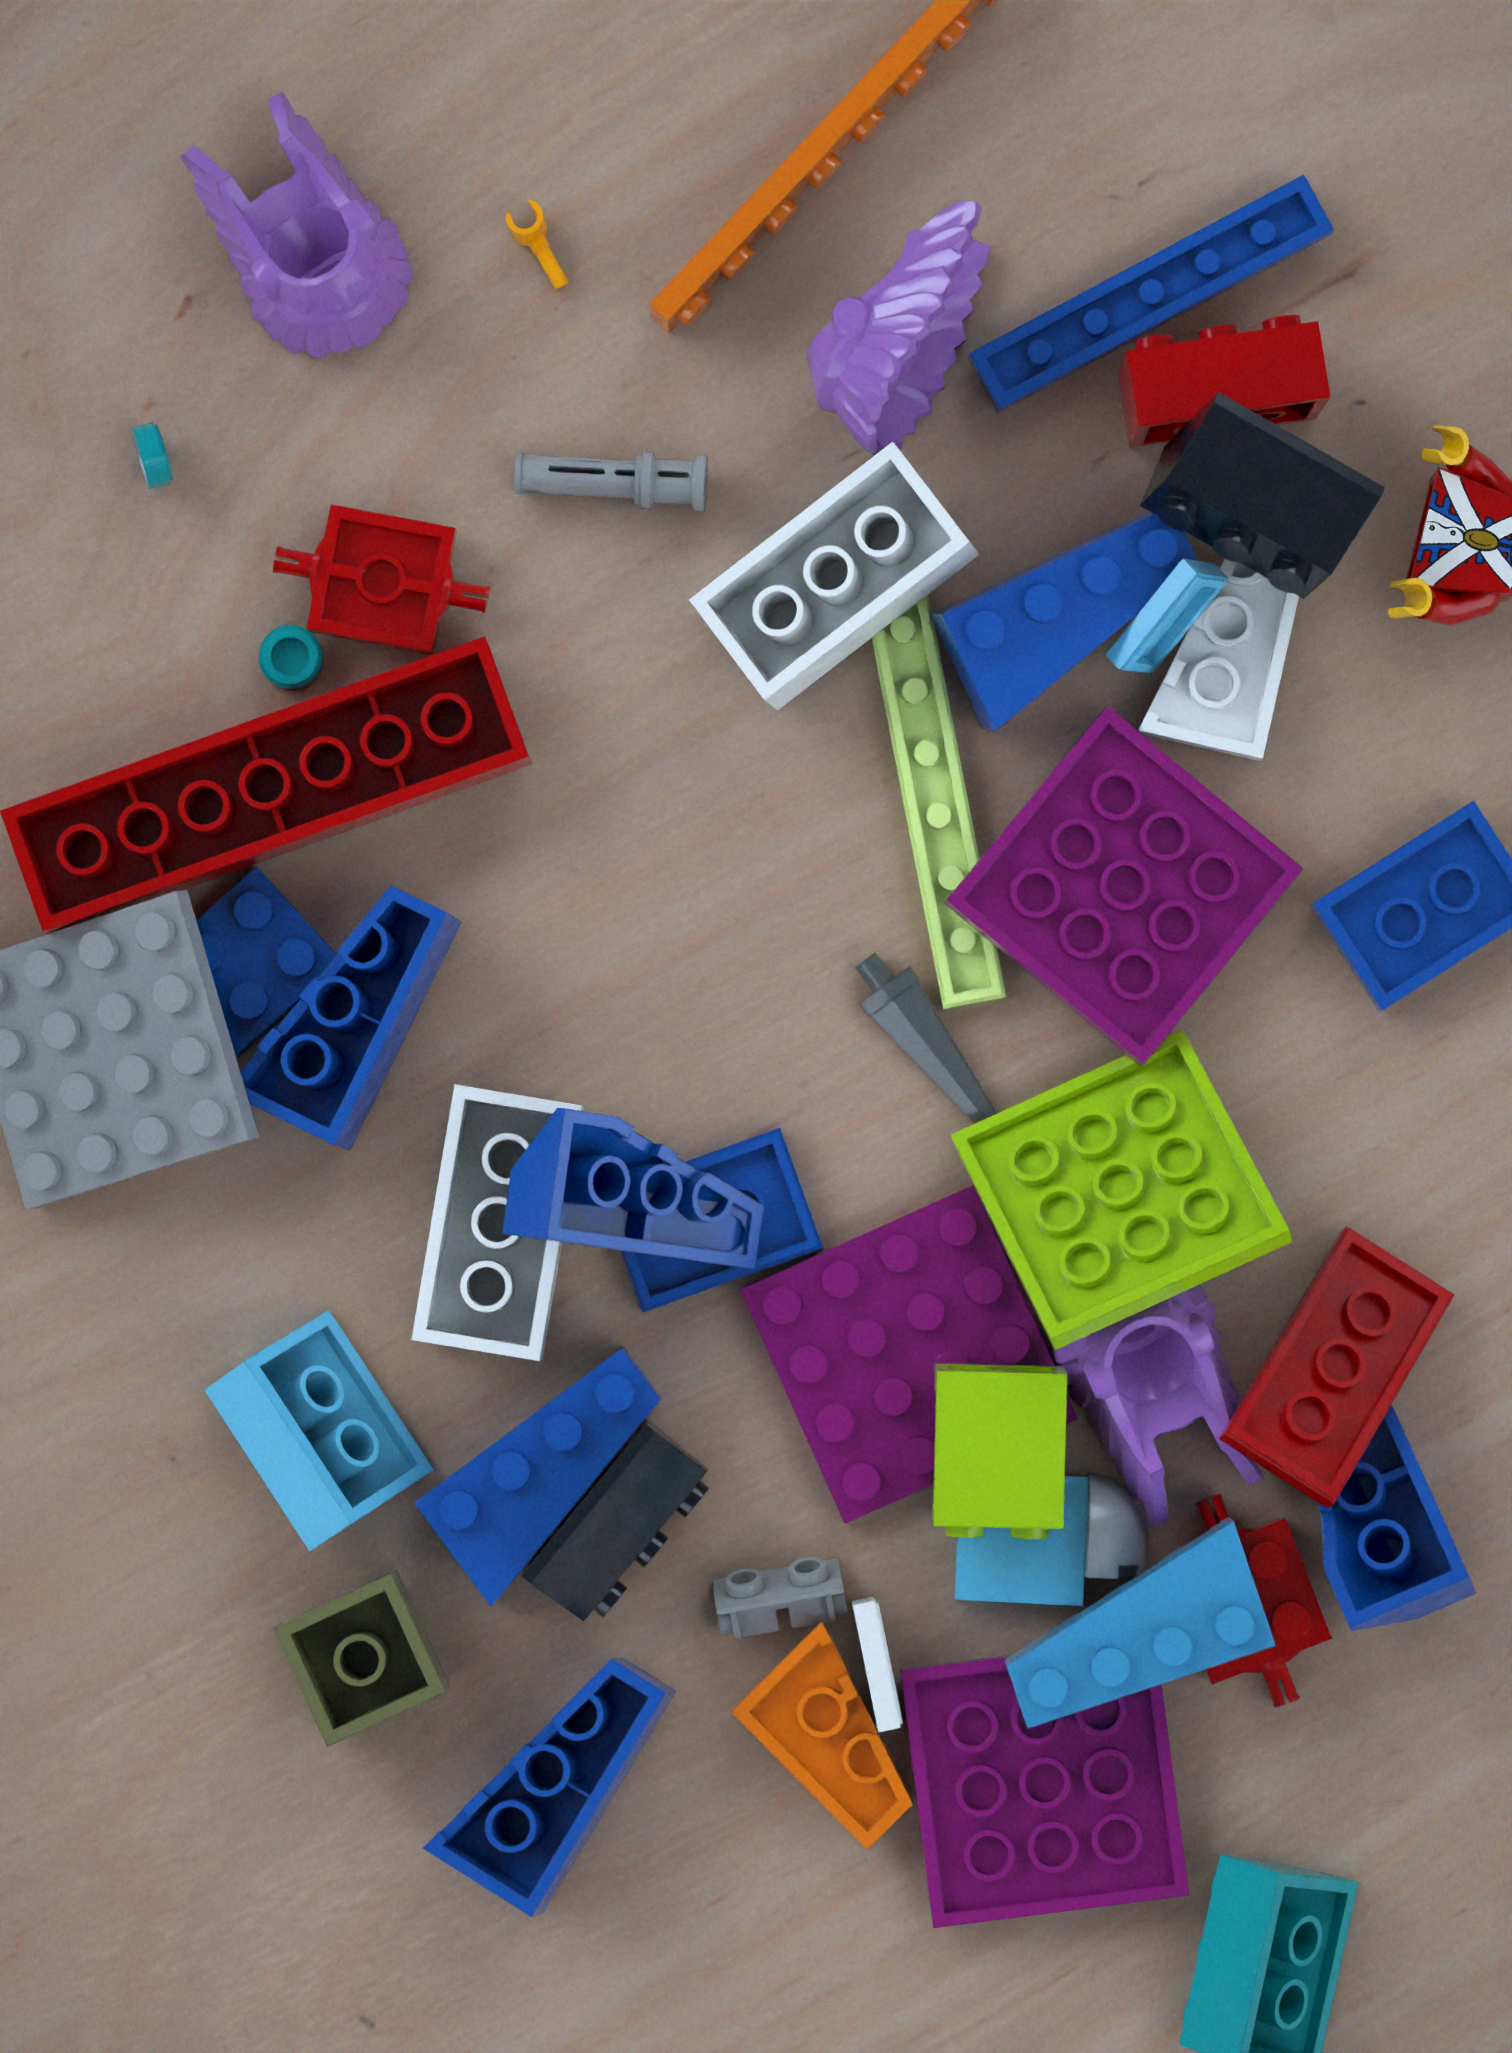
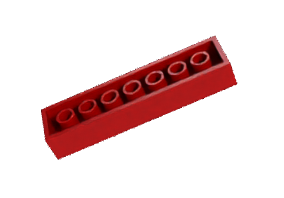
[0,636,532,934]

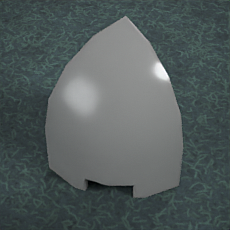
[1085,1472,1149,1579]

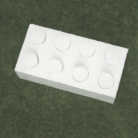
[689,442,980,711]
[411,1084,585,1361]

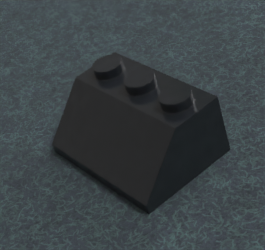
[1139,392,1385,599]
[521,1420,709,1621]

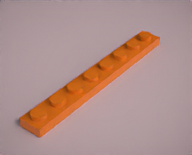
[649,0,998,333]

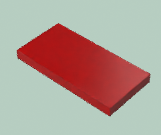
[1219,1226,1455,1508]

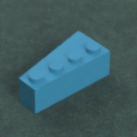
[1005,1517,1276,1729]

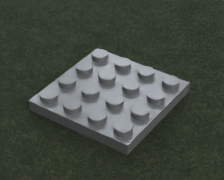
[0,890,259,1210]

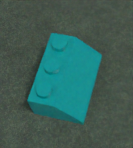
[1179,1854,1358,2053]

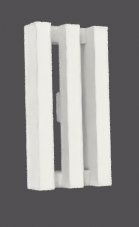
[852,1596,903,1732]

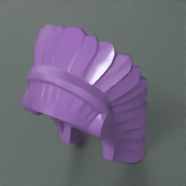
[180,91,413,359]
[806,200,991,455]
[1050,1285,1264,1527]

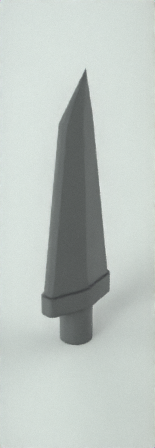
[855,953,997,1121]

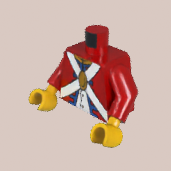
[1388,425,1512,626]

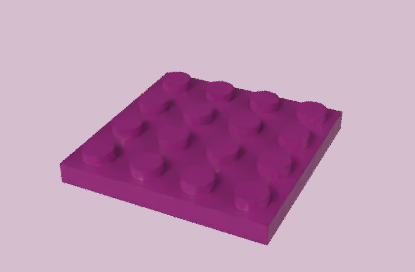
[944,706,1303,1066]
[740,1185,1078,1524]
[900,1654,1189,1928]

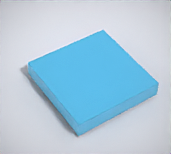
[954,1476,1089,1606]

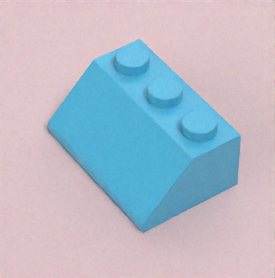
[204,1310,434,1551]

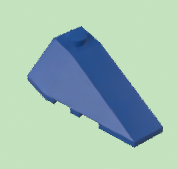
[502,1108,764,1269]
[1318,1404,1476,1631]

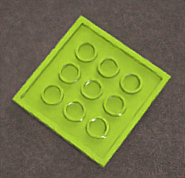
[951,1029,1292,1350]

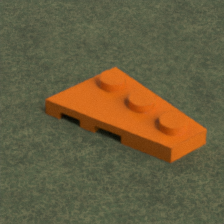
[731,1619,913,1850]

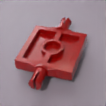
[273,504,490,655]
[1195,1493,1332,1708]

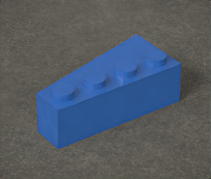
[931,511,1198,731]
[240,886,462,1151]
[414,1347,662,1607]
[423,1657,677,1917]

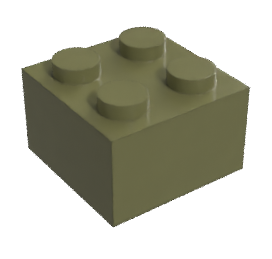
[273,1569,450,1747]

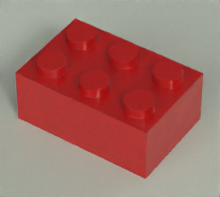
[1118,315,1331,448]

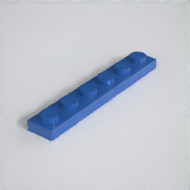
[968,174,1334,413]

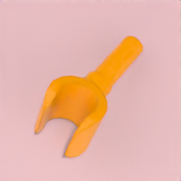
[506,200,569,290]

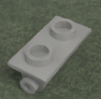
[712,1557,848,1640]

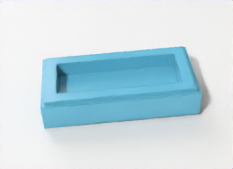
[1106,558,1228,673]

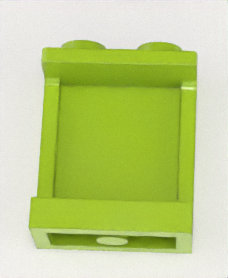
[932,1363,1067,1539]

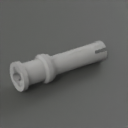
[514,452,708,512]

